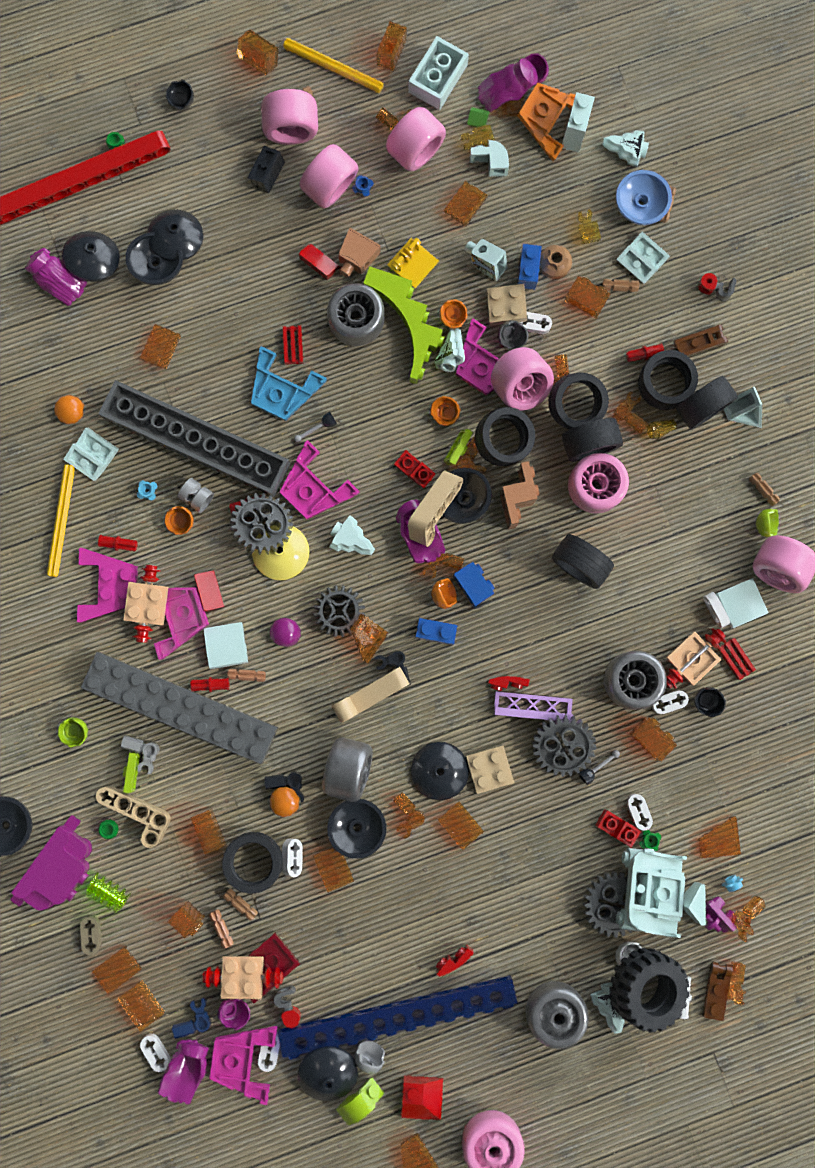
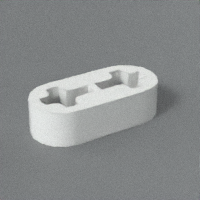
[520,312,552,334]
[703,592,730,628]
[651,691,689,714]
[626,794,653,830]
[282,838,302,877]
[258,1032,281,1072]
[140,1034,170,1072]

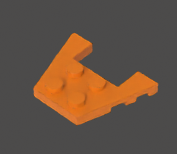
[517,83,575,162]

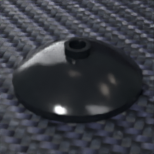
[147,209,204,261]
[62,231,120,282]
[125,232,183,285]
[442,468,492,524]
[411,742,469,800]
[0,796,32,857]
[327,799,386,859]
[298,1046,358,1101]

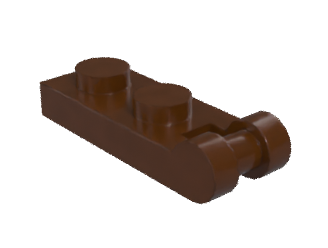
[673,325,729,356]
[702,961,733,1021]

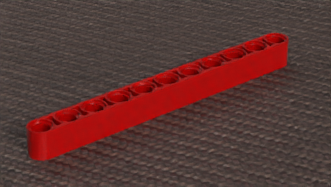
[0,131,171,225]

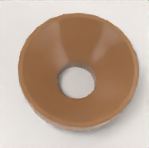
[539,245,572,279]

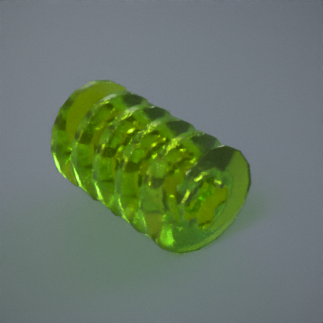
[86,872,132,913]

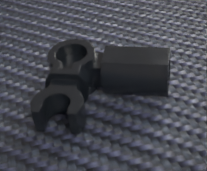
[374,651,411,686]
[264,771,304,802]

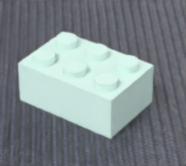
[408,36,469,110]

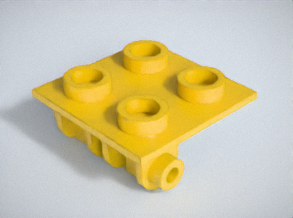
[387,238,439,289]

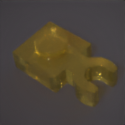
[461,124,495,150]
[577,209,601,245]

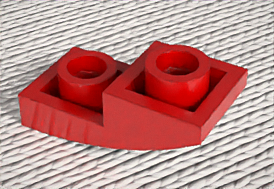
[393,450,436,488]
[487,676,530,691]
[595,809,641,848]
[436,944,474,977]

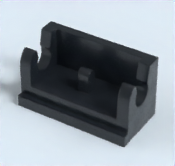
[247,146,285,193]

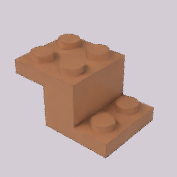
[499,461,539,530]

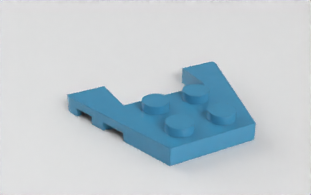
[251,346,327,421]

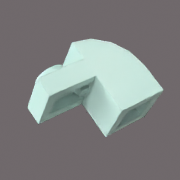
[470,140,509,176]

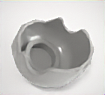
[355,1040,385,1073]

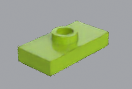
[444,429,473,465]
[123,752,141,793]

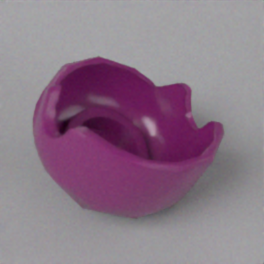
[524,53,549,86]
[270,618,301,647]
[218,999,250,1030]

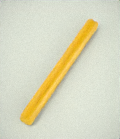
[283,38,383,93]
[46,465,75,577]

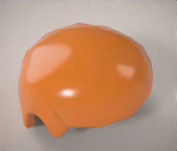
[439,299,467,328]
[54,395,85,424]
[430,396,460,426]
[164,506,194,535]
[431,578,457,609]
[270,787,300,817]

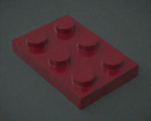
[247,932,300,1004]

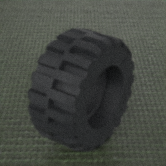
[610,948,690,1033]

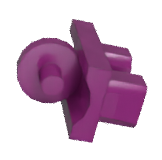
[705,896,738,933]

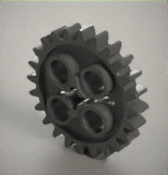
[230,493,293,555]
[532,714,596,777]
[582,871,632,938]

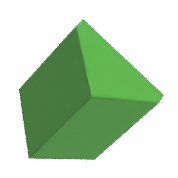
[467,107,490,130]

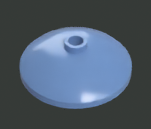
[616,170,672,225]

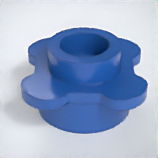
[352,175,374,197]

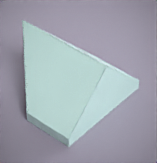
[724,387,762,428]
[683,882,706,925]

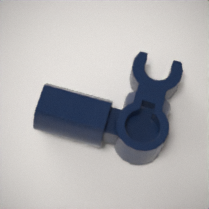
[172,997,212,1039]

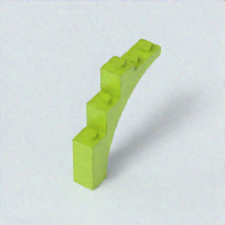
[363,267,445,384]

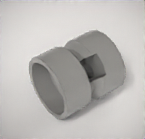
[177,478,214,513]

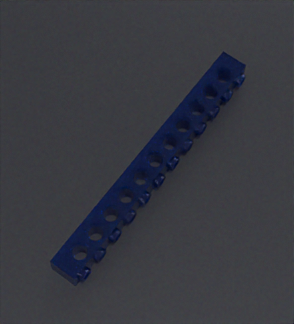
[278,975,518,1059]

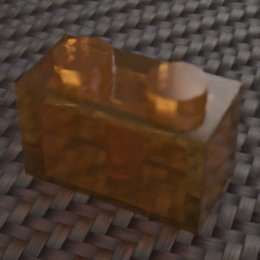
[376,21,407,72]
[237,29,279,75]
[565,276,610,319]
[629,717,677,762]
[191,808,227,855]
[168,901,205,938]

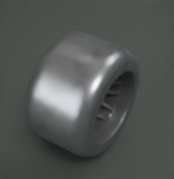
[327,283,384,346]
[604,651,667,710]
[322,738,373,802]
[526,981,589,1049]

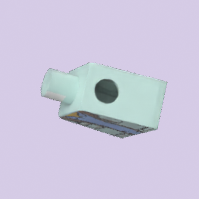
[465,239,507,282]

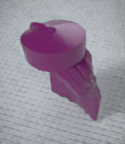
[478,58,538,112]
[24,248,87,306]
[396,499,446,563]
[158,1040,209,1105]

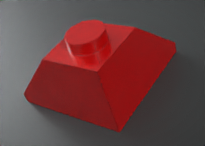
[401,1076,443,1120]

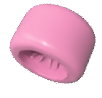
[261,89,318,145]
[386,107,446,171]
[299,144,358,208]
[491,347,554,411]
[568,453,629,514]
[753,535,815,593]
[462,1110,524,1168]

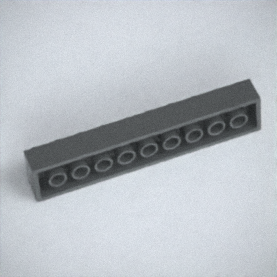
[98,380,290,497]
[81,652,279,764]

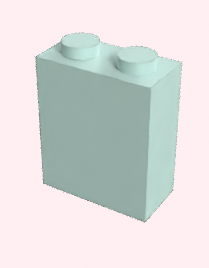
[562,92,595,153]

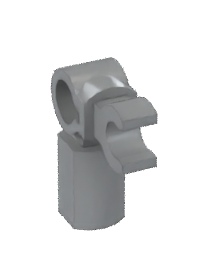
[121,735,160,774]

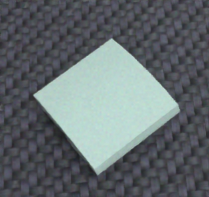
[617,232,670,284]
[63,428,119,481]
[716,578,768,629]
[204,622,248,669]

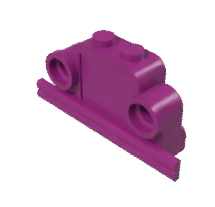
[10,815,92,910]

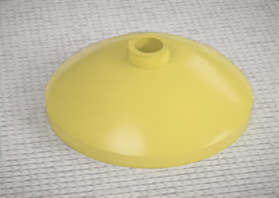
[252,525,309,581]

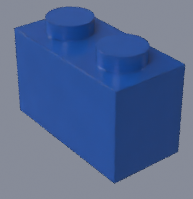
[517,244,542,290]
[453,562,495,608]
[415,618,458,645]

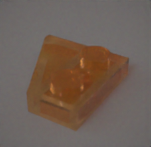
[350,613,388,663]
[698,816,741,858]
[401,1132,439,1168]

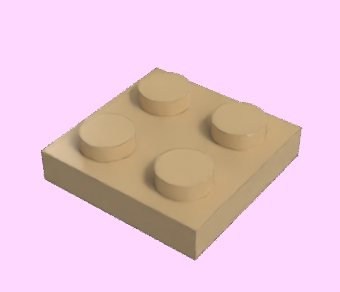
[487,284,528,326]
[466,745,514,794]

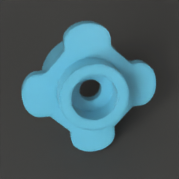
[137,480,158,501]
[722,875,743,892]

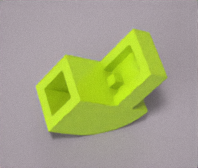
[336,1077,384,1126]

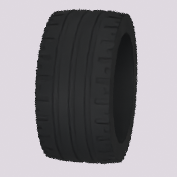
[638,350,698,410]
[548,372,609,429]
[676,375,738,430]
[474,407,535,466]
[562,418,623,462]
[552,534,614,589]
[222,832,283,894]

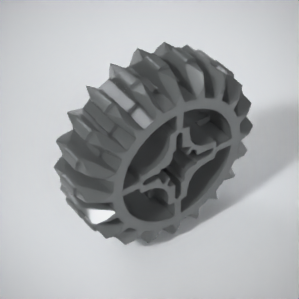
[313,585,365,637]

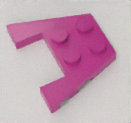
[456,318,499,396]
[280,440,360,520]
[77,548,138,623]
[154,587,209,660]
[210,1026,278,1105]

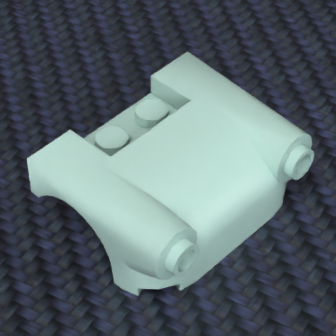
[616,848,687,938]

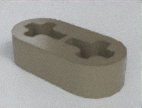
[80,915,102,955]

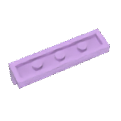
[493,692,573,721]

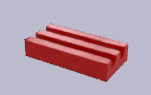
[283,325,304,365]
[718,638,756,680]

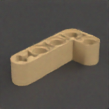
[408,471,463,547]
[331,667,410,723]
[96,786,171,848]

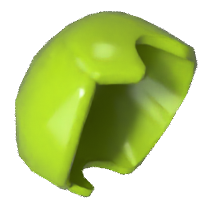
[756,509,779,537]
[58,717,88,747]

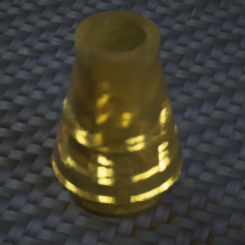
[647,419,677,440]

